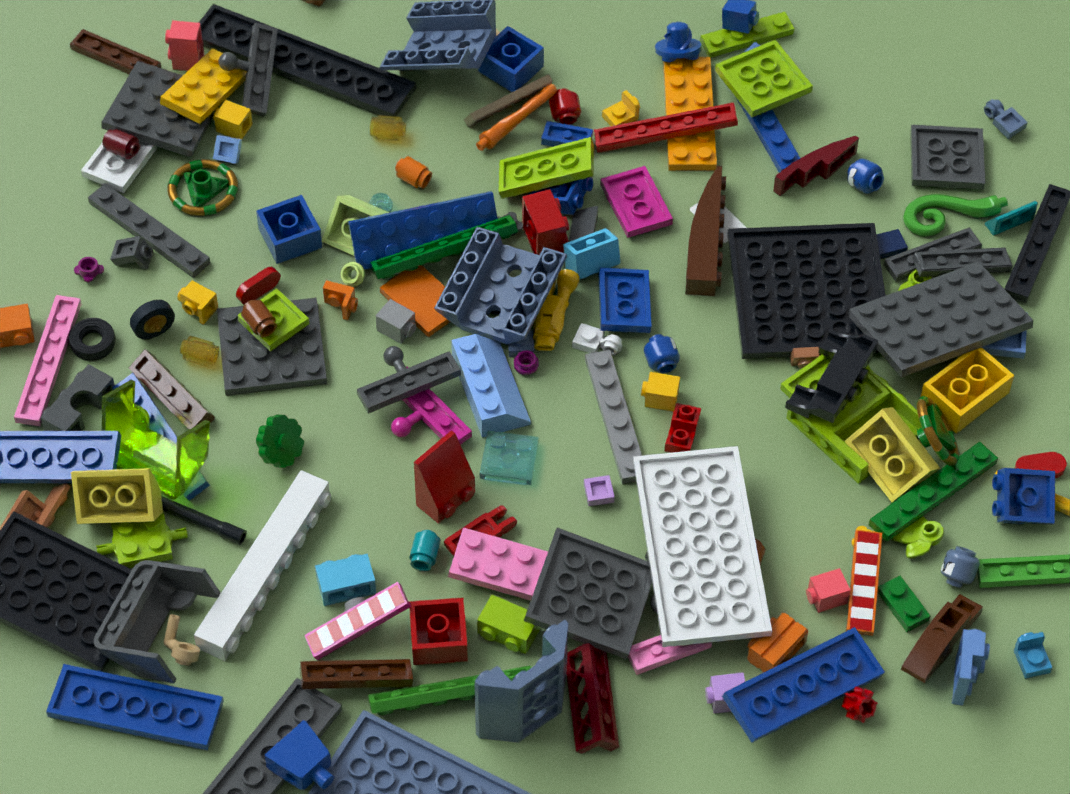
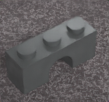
[41,364,115,431]

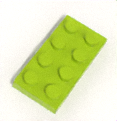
[498,137,594,199]

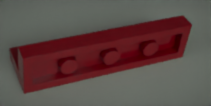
[567,643,619,754]

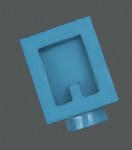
[1014,632,1052,679]

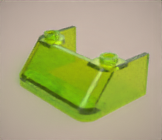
[102,380,210,500]

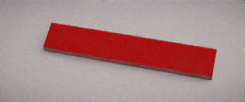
[594,102,738,153]

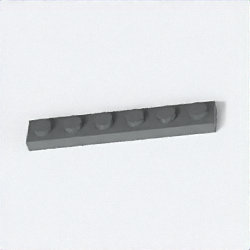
[88,183,210,278]

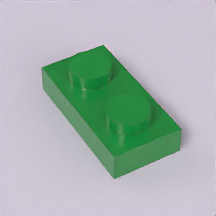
[877,575,930,632]

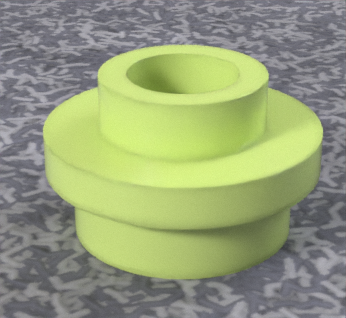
[341,262,365,287]

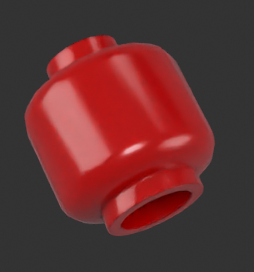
[549,88,582,125]

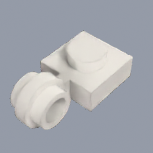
[572,323,622,356]

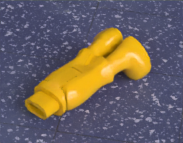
[533,269,580,351]

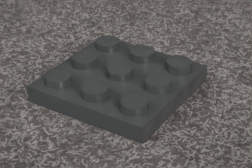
[910,124,985,190]

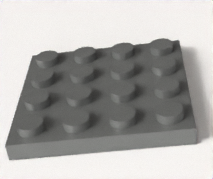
[101,61,219,158]
[217,297,327,396]
[524,527,652,659]

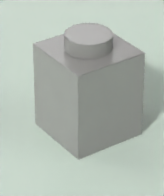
[376,299,416,344]

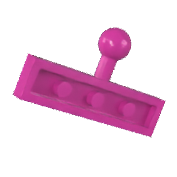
[391,366,472,445]

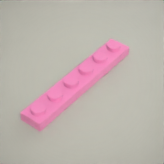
[14,295,82,426]

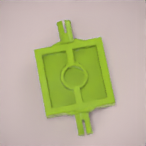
[96,512,188,568]

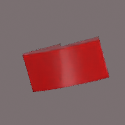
[664,403,701,453]

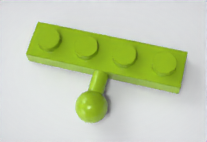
[700,11,794,58]

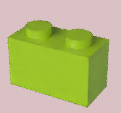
[477,595,540,654]

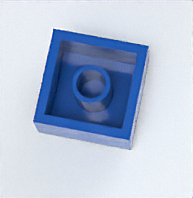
[478,26,544,92]
[256,195,322,264]

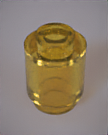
[370,115,406,141]
[180,336,219,367]

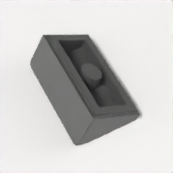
[568,206,598,242]

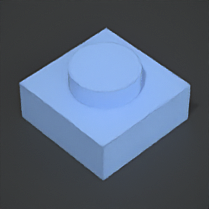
[213,135,242,164]

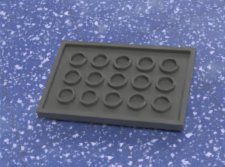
[849,262,1034,377]

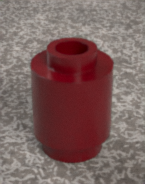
[102,129,140,160]

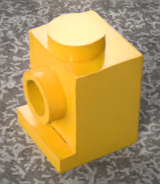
[177,280,218,325]

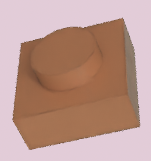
[790,347,819,368]

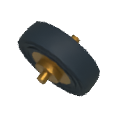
[130,300,175,340]

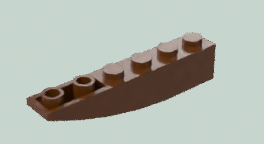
[685,166,726,296]

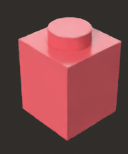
[806,568,851,613]

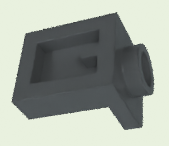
[110,236,153,270]

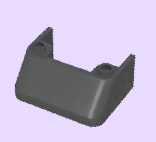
[93,560,221,683]

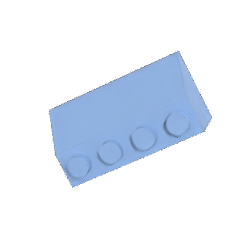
[451,334,531,437]

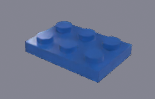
[598,268,652,333]

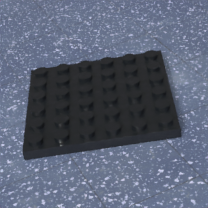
[727,223,886,359]

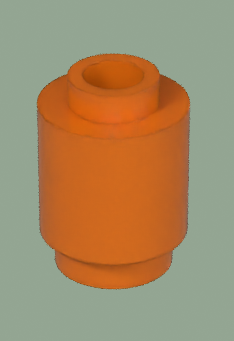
[395,156,432,189]

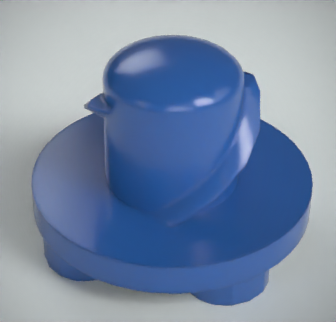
[655,22,702,62]

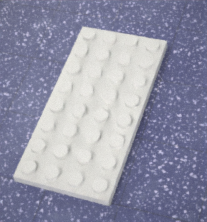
[633,446,772,647]

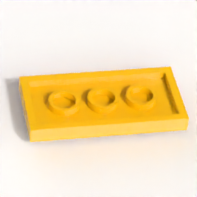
[160,48,247,124]

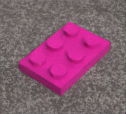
[600,166,673,238]

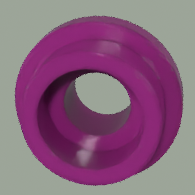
[514,350,539,375]

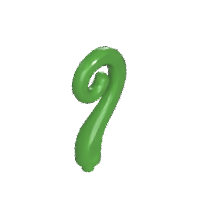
[903,194,1008,237]

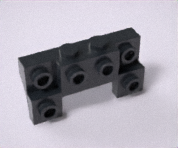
[785,329,878,423]

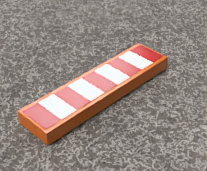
[846,530,882,636]

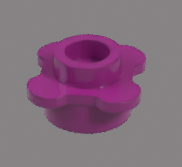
[74,257,104,282]

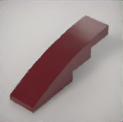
[773,135,859,196]

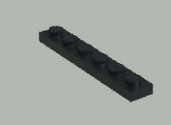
[1004,184,1070,303]

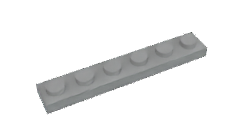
[585,350,642,484]

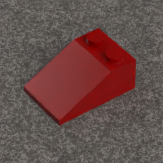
[414,430,475,524]

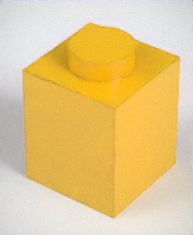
[213,100,253,139]
[641,372,680,412]

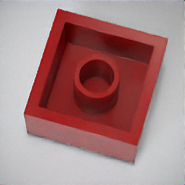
[522,189,569,255]
[409,598,468,665]

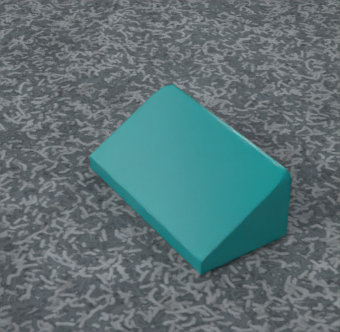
[985,201,1038,236]

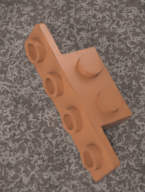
[0,483,71,530]

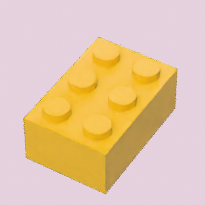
[921,347,1014,434]

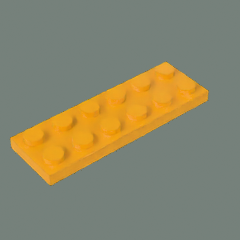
[663,57,717,171]

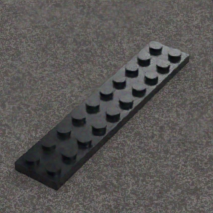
[198,4,416,120]

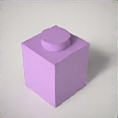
[705,673,745,714]

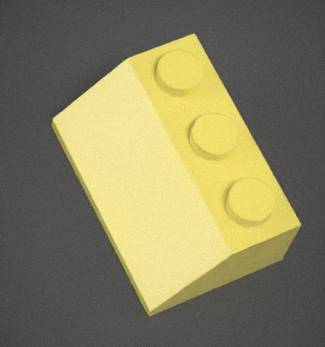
[845,407,940,503]
[71,468,163,524]

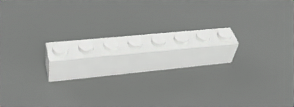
[194,470,331,661]

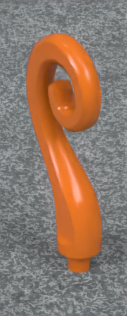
[476,84,557,151]

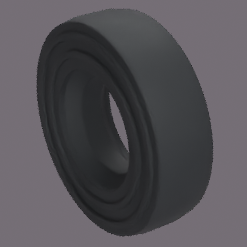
[69,318,115,361]

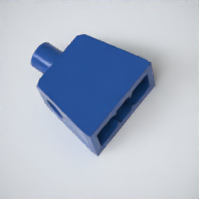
[264,720,334,790]

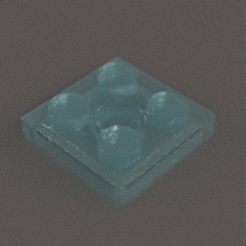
[480,431,539,486]

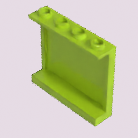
[786,365,922,484]

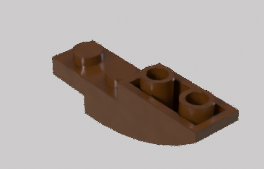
[901,594,983,683]

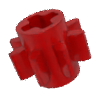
[842,686,878,723]

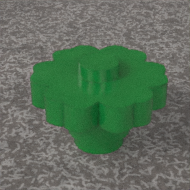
[256,414,304,468]

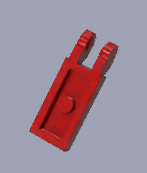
[444,505,517,556]

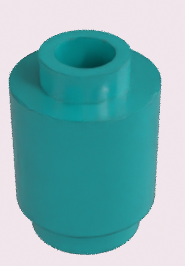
[409,530,441,571]

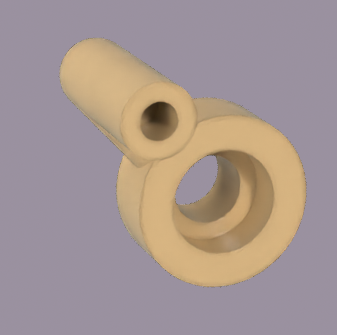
[163,614,200,665]

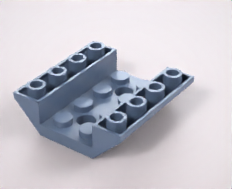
[380,0,496,71]
[434,227,567,344]
[475,620,569,743]

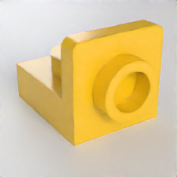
[602,90,640,126]

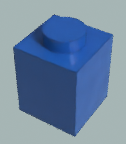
[722,0,759,33]

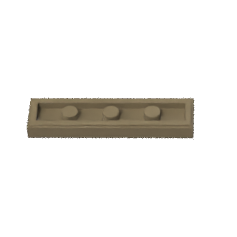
[464,74,552,127]

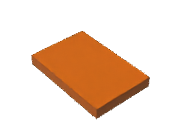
[380,265,451,338]

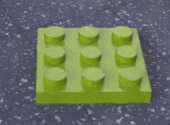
[715,40,813,117]
[780,355,890,435]

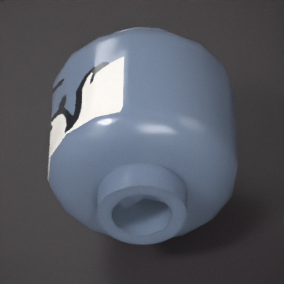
[941,546,980,588]

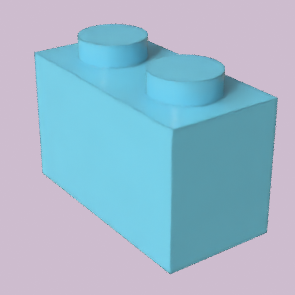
[563,228,621,279]
[315,553,376,606]

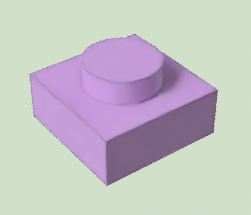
[583,475,615,506]

